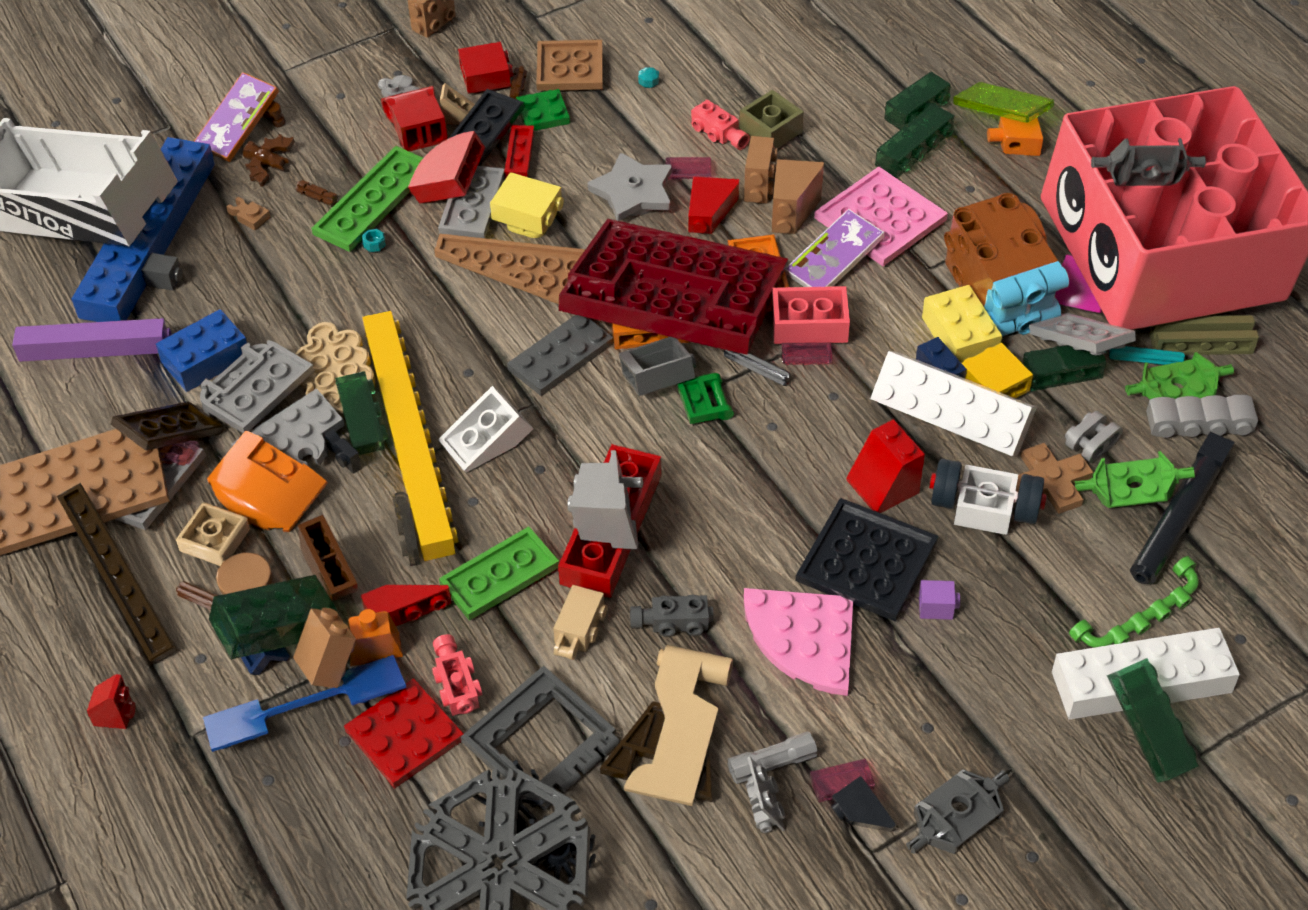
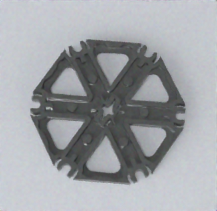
[406,768,590,910]

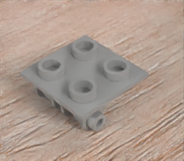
[746,756,786,833]

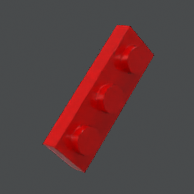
[504,125,534,178]

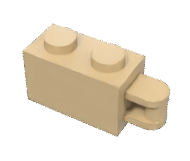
[553,585,607,660]

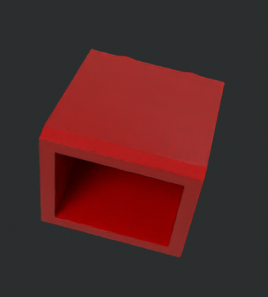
[846,419,925,513]

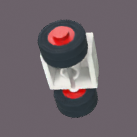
[929,459,1047,535]

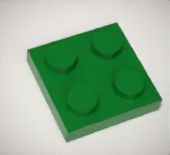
[516,89,570,131]

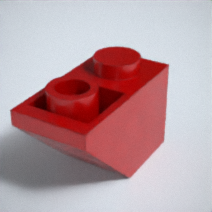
[87,674,136,729]

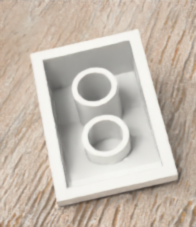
[438,386,534,473]

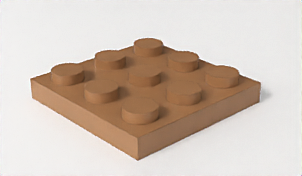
[536,40,603,91]

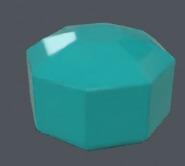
[638,67,659,88]
[362,229,386,252]

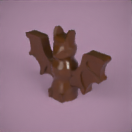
[243,134,295,187]

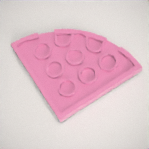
[744,588,853,696]

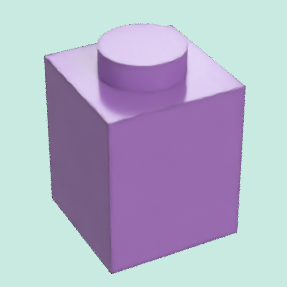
[919,580,960,620]

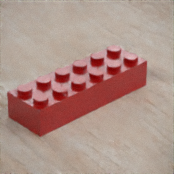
[558,444,662,598]

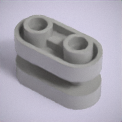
[1065,411,1123,463]

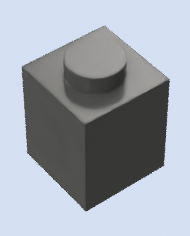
[141,253,183,291]

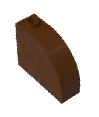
[298,515,358,603]

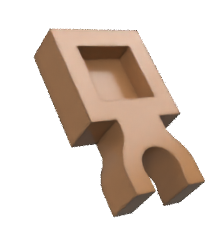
[226,197,271,230]

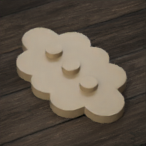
[296,322,376,418]

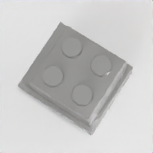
[568,450,643,549]

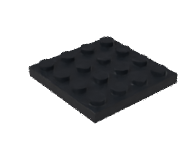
[795,498,938,622]

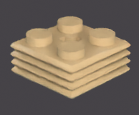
[176,502,250,566]

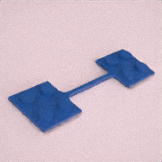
[203,655,407,752]

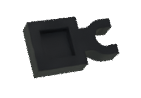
[325,429,362,474]

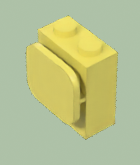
[490,172,564,238]

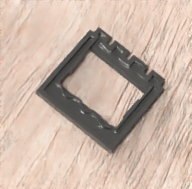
[461,666,620,810]

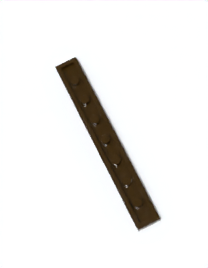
[57,483,177,665]

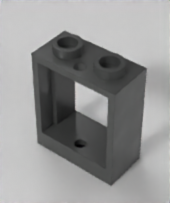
[618,337,696,396]

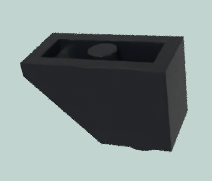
[831,776,896,832]

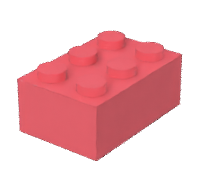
[772,286,850,344]

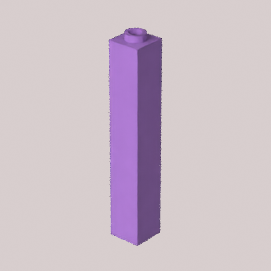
[12,318,172,362]

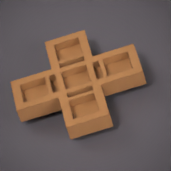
[1015,443,1093,514]

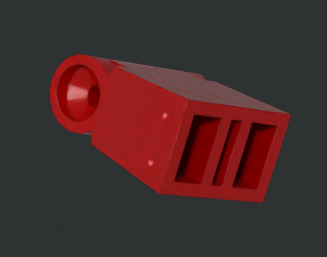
[381,85,448,152]

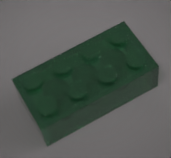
[209,575,339,660]

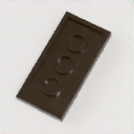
[110,401,223,451]

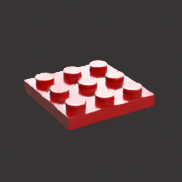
[344,678,463,789]

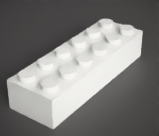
[870,351,1037,456]
[1052,628,1240,720]

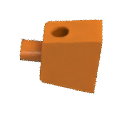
[987,110,1043,156]
[348,609,403,666]

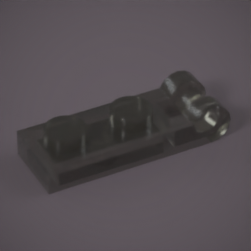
[392,492,421,566]

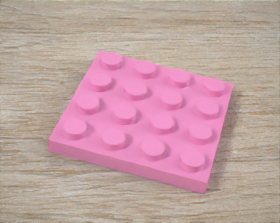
[814,167,948,266]

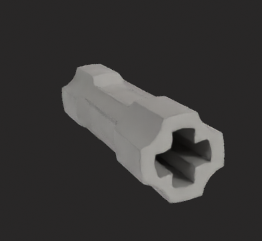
[728,731,817,784]

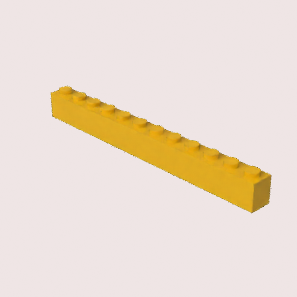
[362,311,458,561]

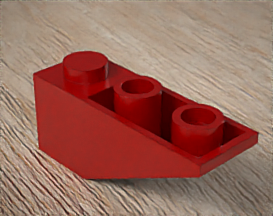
[361,585,452,626]

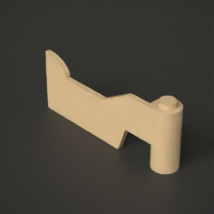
[624,645,733,806]

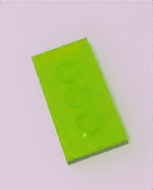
[953,82,1054,123]

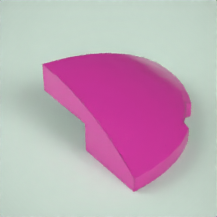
[1055,255,1102,313]

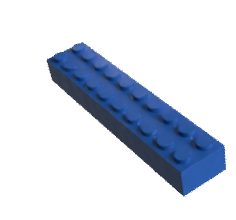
[71,137,215,322]

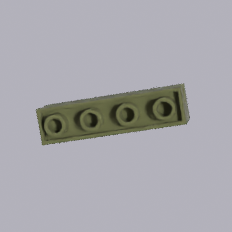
[1149,315,1259,355]

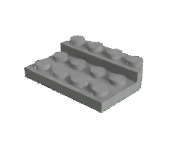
[200,340,314,433]

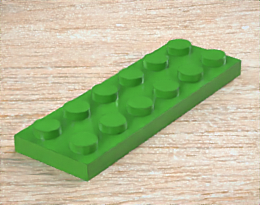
[311,146,423,252]

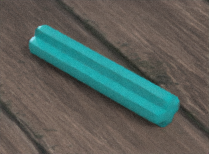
[1109,346,1185,365]

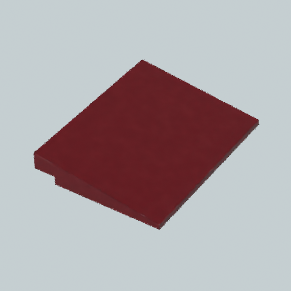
[558,218,788,355]

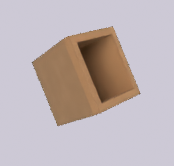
[772,159,824,234]

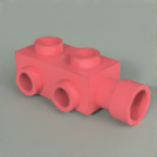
[691,100,750,150]
[432,634,482,716]

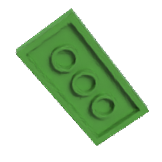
[439,526,559,621]

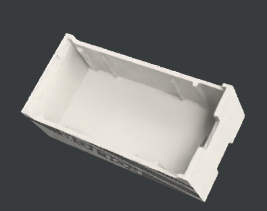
[0,118,178,246]

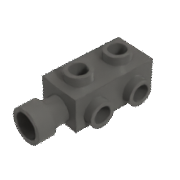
[630,595,713,637]

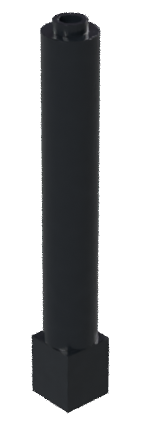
[1130,432,1235,584]

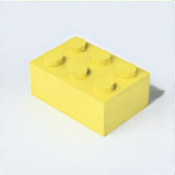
[922,285,1002,363]

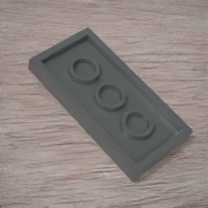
[507,315,614,396]

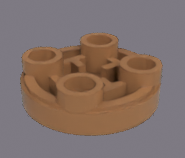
[216,553,272,601]

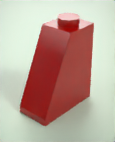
[688,177,739,234]

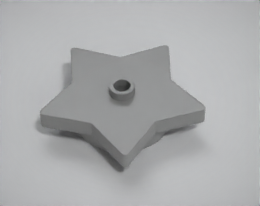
[588,153,672,221]

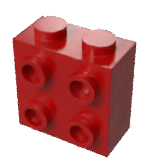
[458,42,513,94]

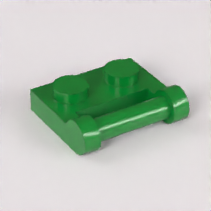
[677,373,734,424]

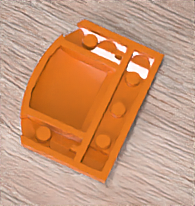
[207,431,328,532]

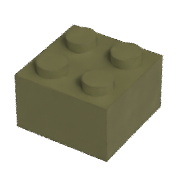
[739,90,804,148]

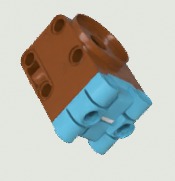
[944,193,1069,336]

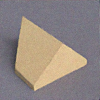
[440,83,475,125]

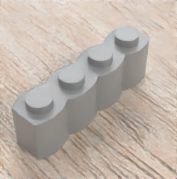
[1146,395,1258,438]

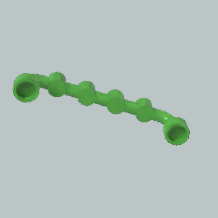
[1069,556,1199,648]

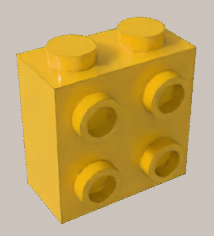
[962,343,1033,398]

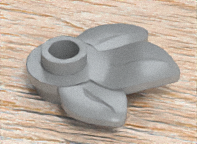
[378,75,420,97]

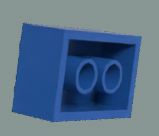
[156,309,247,392]

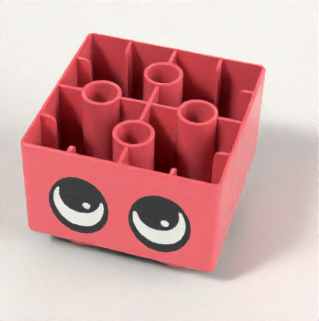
[1041,86,1308,330]

